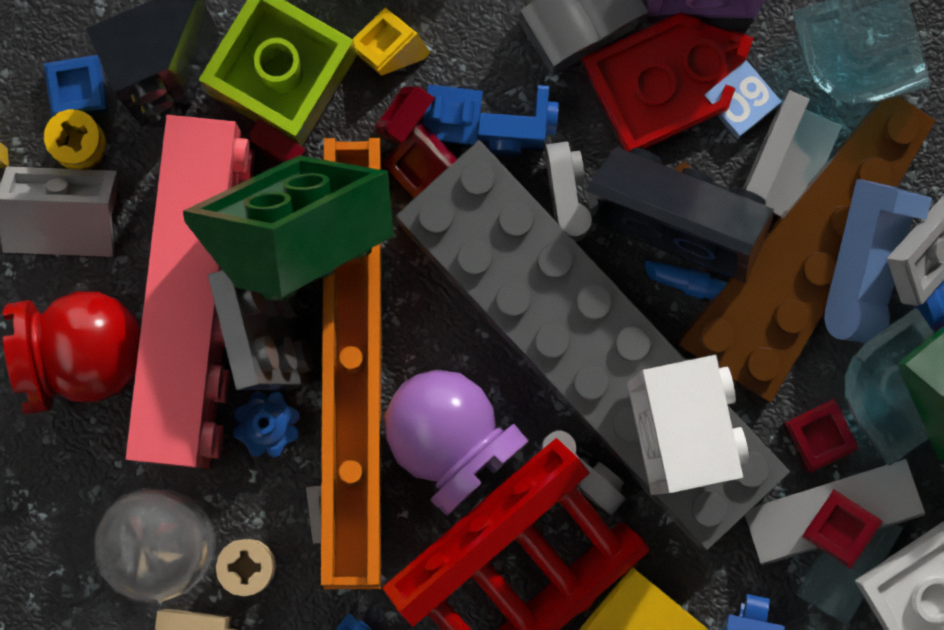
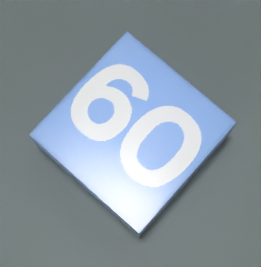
[704,60,782,140]

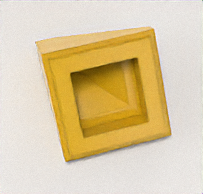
[353,7,431,76]

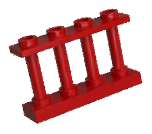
[382,438,650,630]

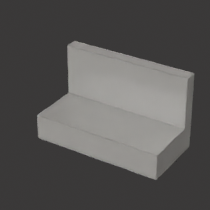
[743,90,842,218]
[0,167,118,257]

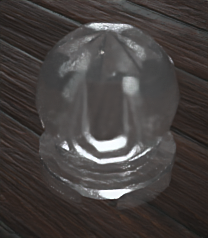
[94,488,216,603]

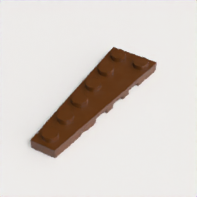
[674,91,936,403]

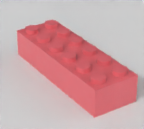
[125,115,255,470]

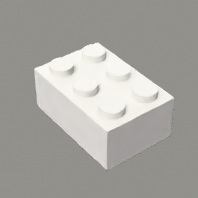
[627,355,749,495]

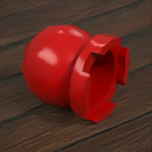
[3,291,141,415]

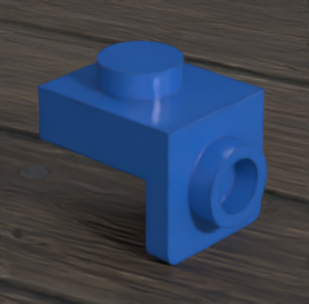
[478,85,558,156]

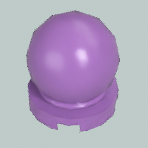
[384,370,528,516]

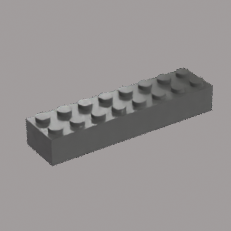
[396,140,790,550]

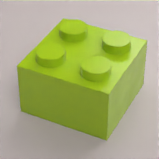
[199,0,357,146]

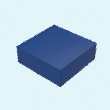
[44,55,109,117]

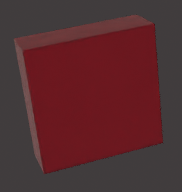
[374,86,435,143]
[248,119,309,165]
[382,123,458,199]
[782,398,860,473]
[802,489,883,570]

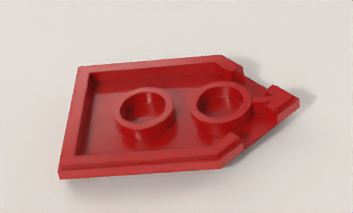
[581,12,754,152]

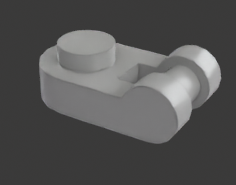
[545,142,592,243]
[540,431,626,516]

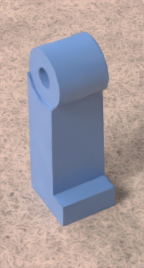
[824,179,932,344]

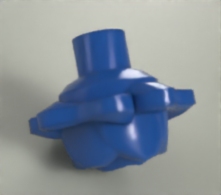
[233,391,300,457]

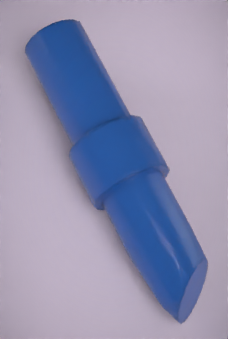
[645,261,727,300]

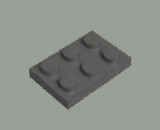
[208,270,314,390]

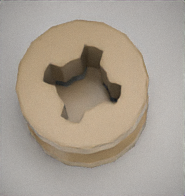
[216,539,277,596]

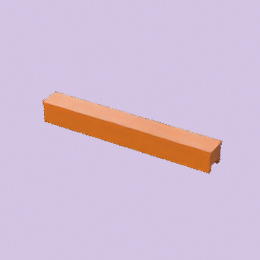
[321,138,382,590]

